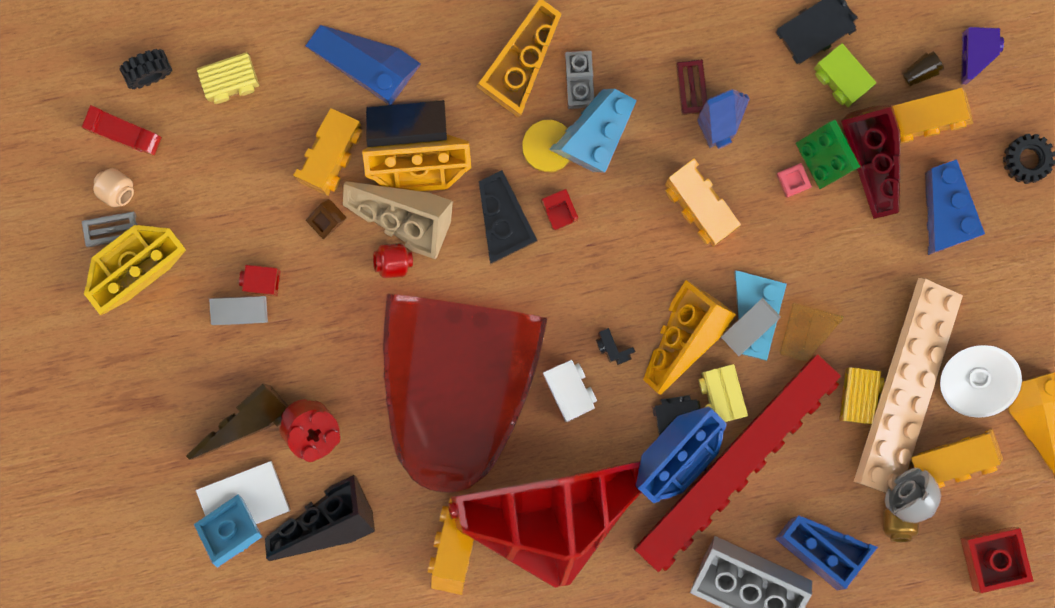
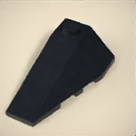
[265,475,375,561]

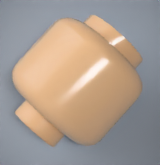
[93,168,134,207]

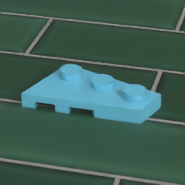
[734,270,787,361]

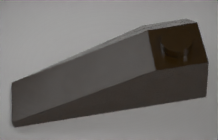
[186,384,288,460]

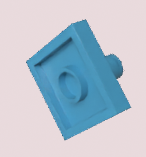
[194,494,262,568]

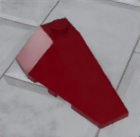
[841,105,900,219]

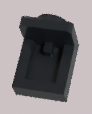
[596,328,635,365]

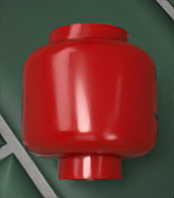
[373,243,413,278]

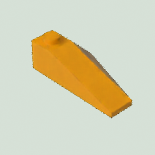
[643,280,736,395]

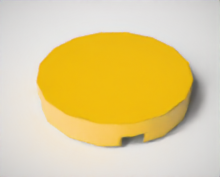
[522,120,570,173]

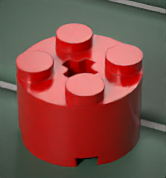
[279,399,341,462]

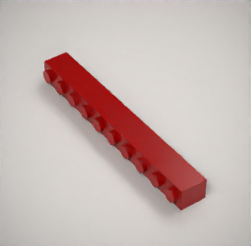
[633,354,841,573]

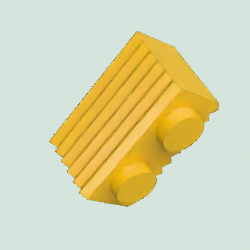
[839,367,885,425]

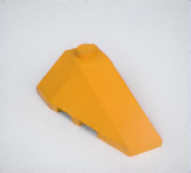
[1008,371,1055,475]

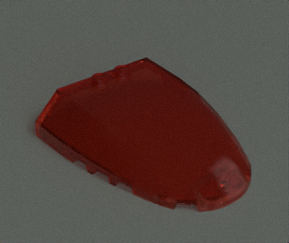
[383,293,548,493]

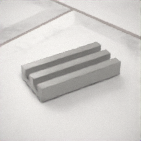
[82,212,138,248]

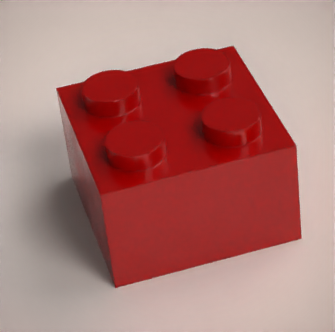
[960,527,1034,593]

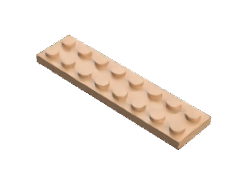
[854,278,963,493]

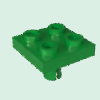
[795,120,860,189]

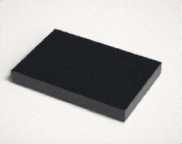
[366,100,447,147]

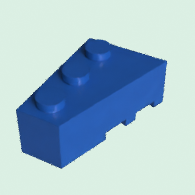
[925,159,985,255]
[775,516,878,591]

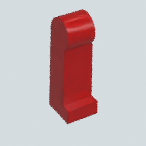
[82,105,162,156]

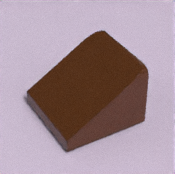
[306,200,346,240]

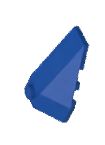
[305,25,421,105]
[697,89,750,149]

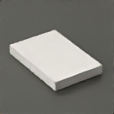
[196,461,291,524]

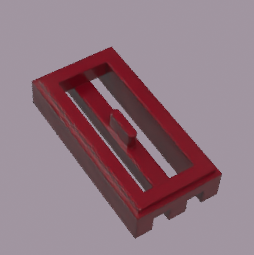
[676,59,707,115]

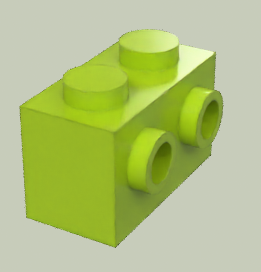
[814,43,876,108]

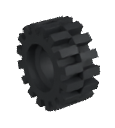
[119,49,172,89]
[1003,134,1055,184]

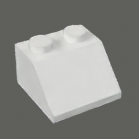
[543,360,597,422]

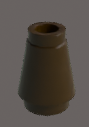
[902,51,944,86]

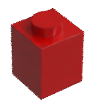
[239,265,281,297]

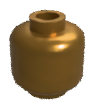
[883,508,918,543]

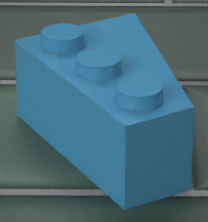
[549,89,637,173]

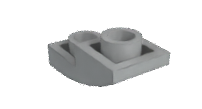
[565,51,594,109]
[209,296,268,325]
[721,298,781,356]

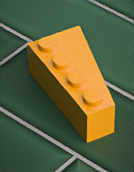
[476,0,562,118]

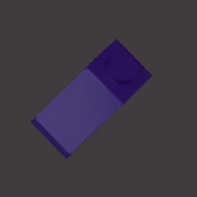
[961,27,1004,85]

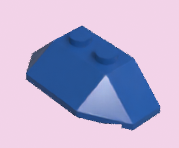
[636,407,727,503]

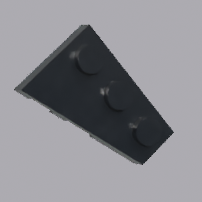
[479,170,538,265]

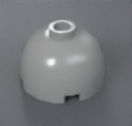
[885,468,941,523]

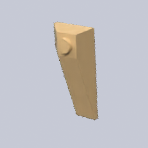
[343,181,453,259]

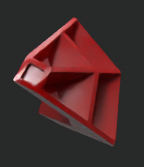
[448,461,642,588]

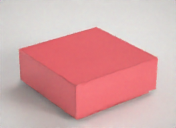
[776,163,812,198]

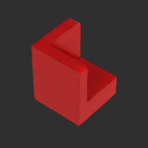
[542,189,578,230]

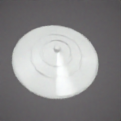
[940,345,1022,418]

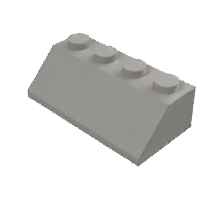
[690,536,812,608]

